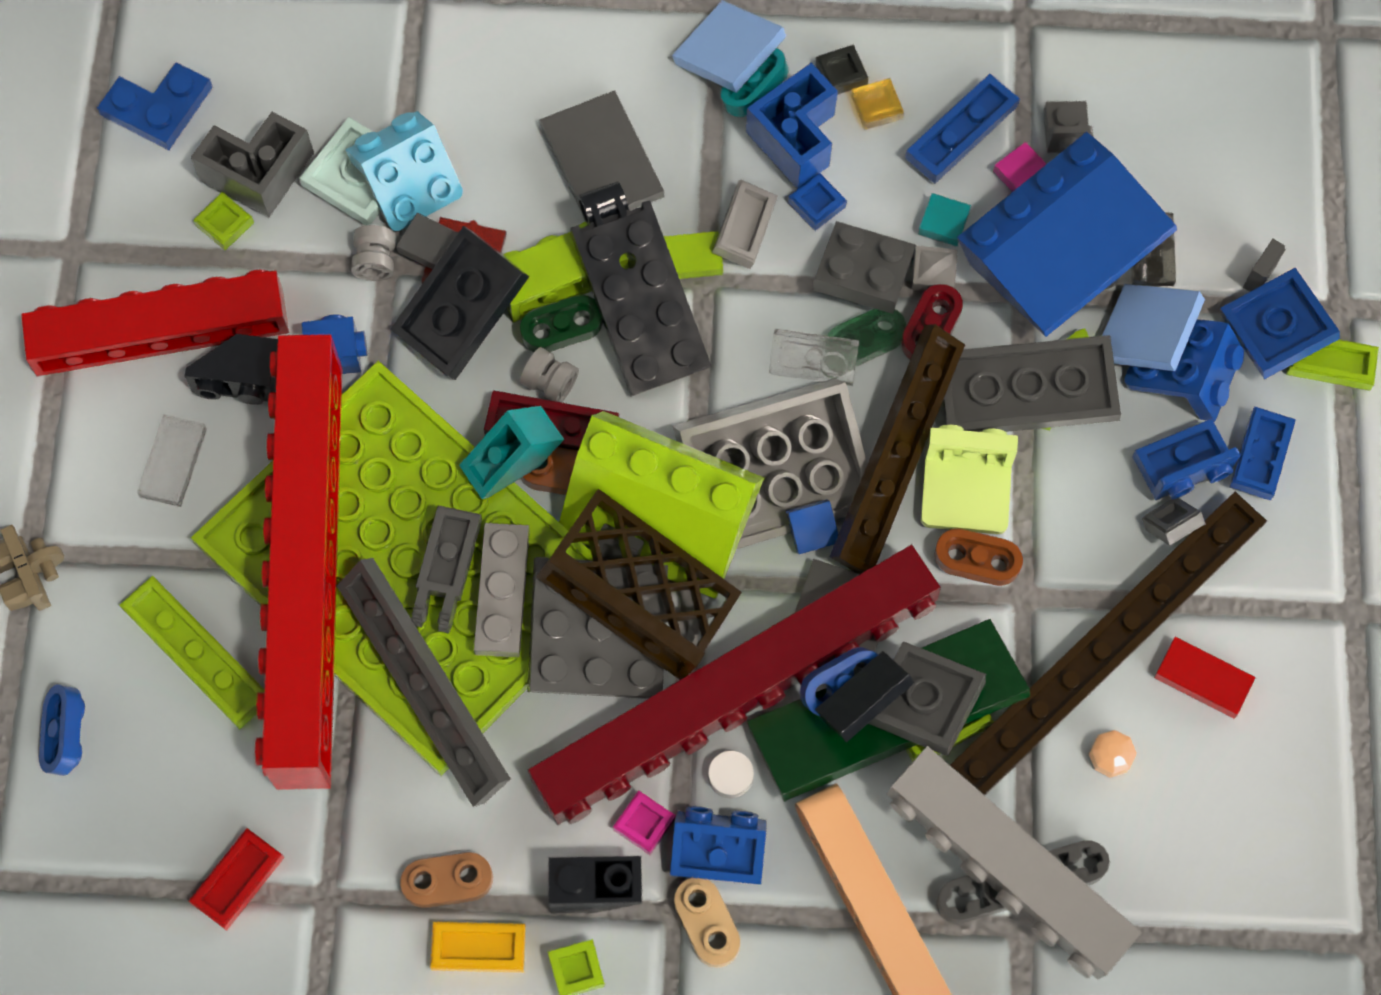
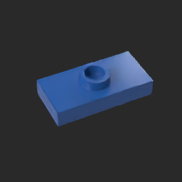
[1229,406,1296,501]

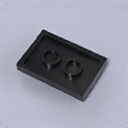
[391,226,530,380]

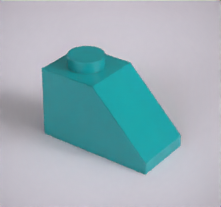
[459,406,564,499]

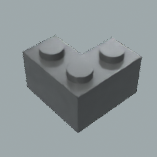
[191,111,314,217]

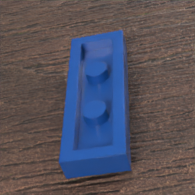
[905,73,1020,184]

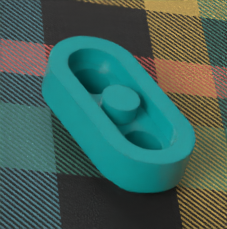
[721,48,789,117]

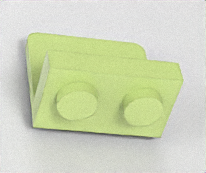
[921,425,1018,534]

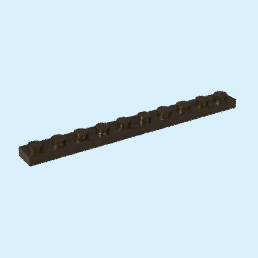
[950,491,1267,796]

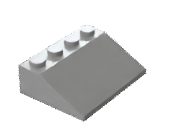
[672,378,867,549]

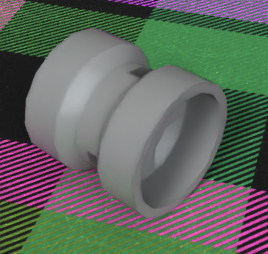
[351,225,396,281]
[520,347,579,402]

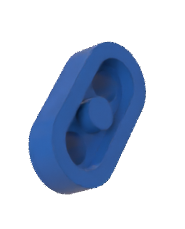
[800,647,878,716]
[39,684,85,776]

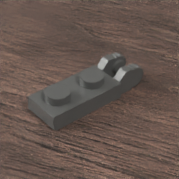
[411,505,482,633]

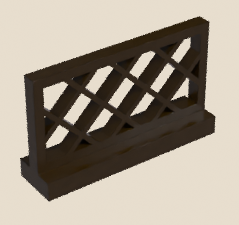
[536,489,742,680]

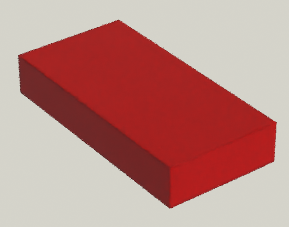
[1154,636,1256,719]
[188,828,285,931]

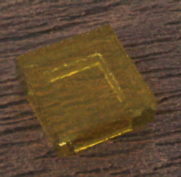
[851,78,904,130]

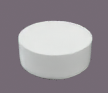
[708,751,754,798]

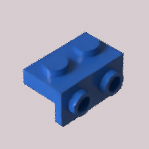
[1132,419,1241,501]

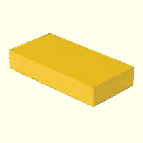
[430,922,526,973]

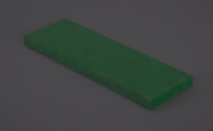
[747,619,1030,802]

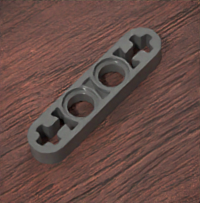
[936,840,1110,924]

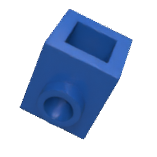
[302,314,368,374]

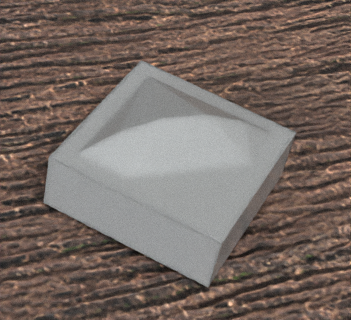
[912,246,958,291]

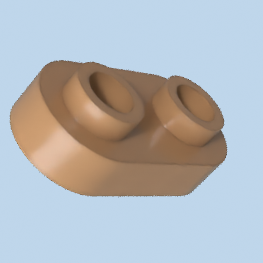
[400,853,493,908]

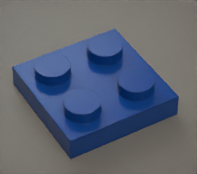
[1220,267,1340,380]

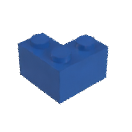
[746,62,838,189]

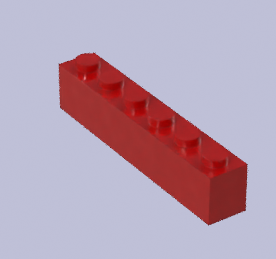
[21,269,289,376]

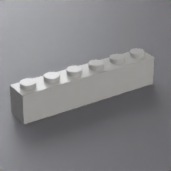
[887,746,1142,980]

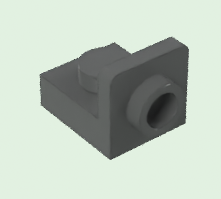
[1044,101,1093,154]

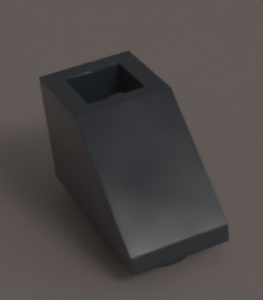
[184,334,278,405]
[548,856,642,914]

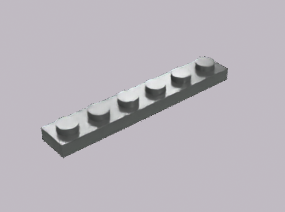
[337,558,511,807]

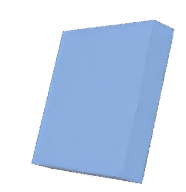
[672,0,786,93]
[1102,284,1205,371]

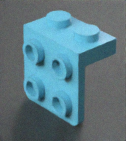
[345,111,463,231]

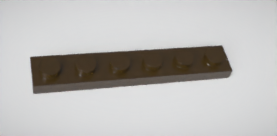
[829,324,965,574]

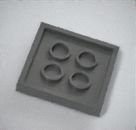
[527,557,668,699]

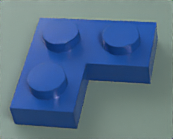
[97,62,213,150]

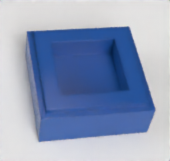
[788,172,847,231]
[786,499,838,554]

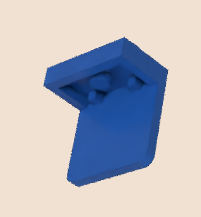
[1124,319,1244,422]

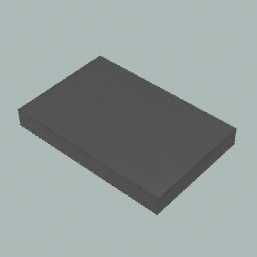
[540,90,664,211]

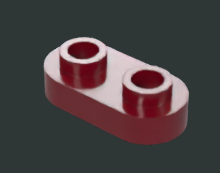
[901,284,963,360]

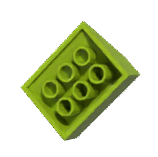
[559,411,765,599]

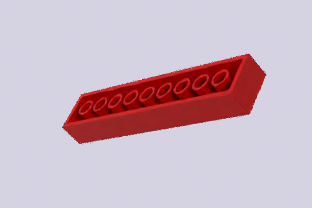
[255,334,343,790]

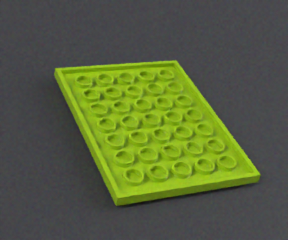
[191,361,593,776]

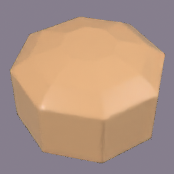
[1089,730,1137,778]

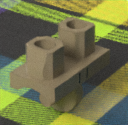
[0,524,64,611]

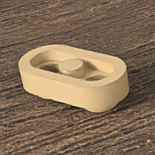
[674,878,740,968]

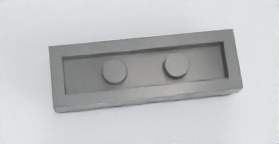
[474,523,530,657]

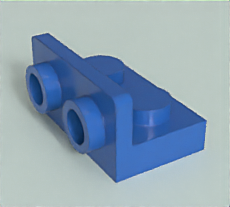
[670,806,767,885]

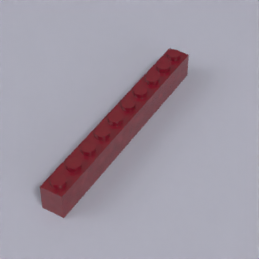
[528,544,941,825]

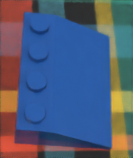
[957,132,1178,337]

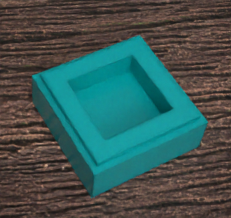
[918,193,971,247]

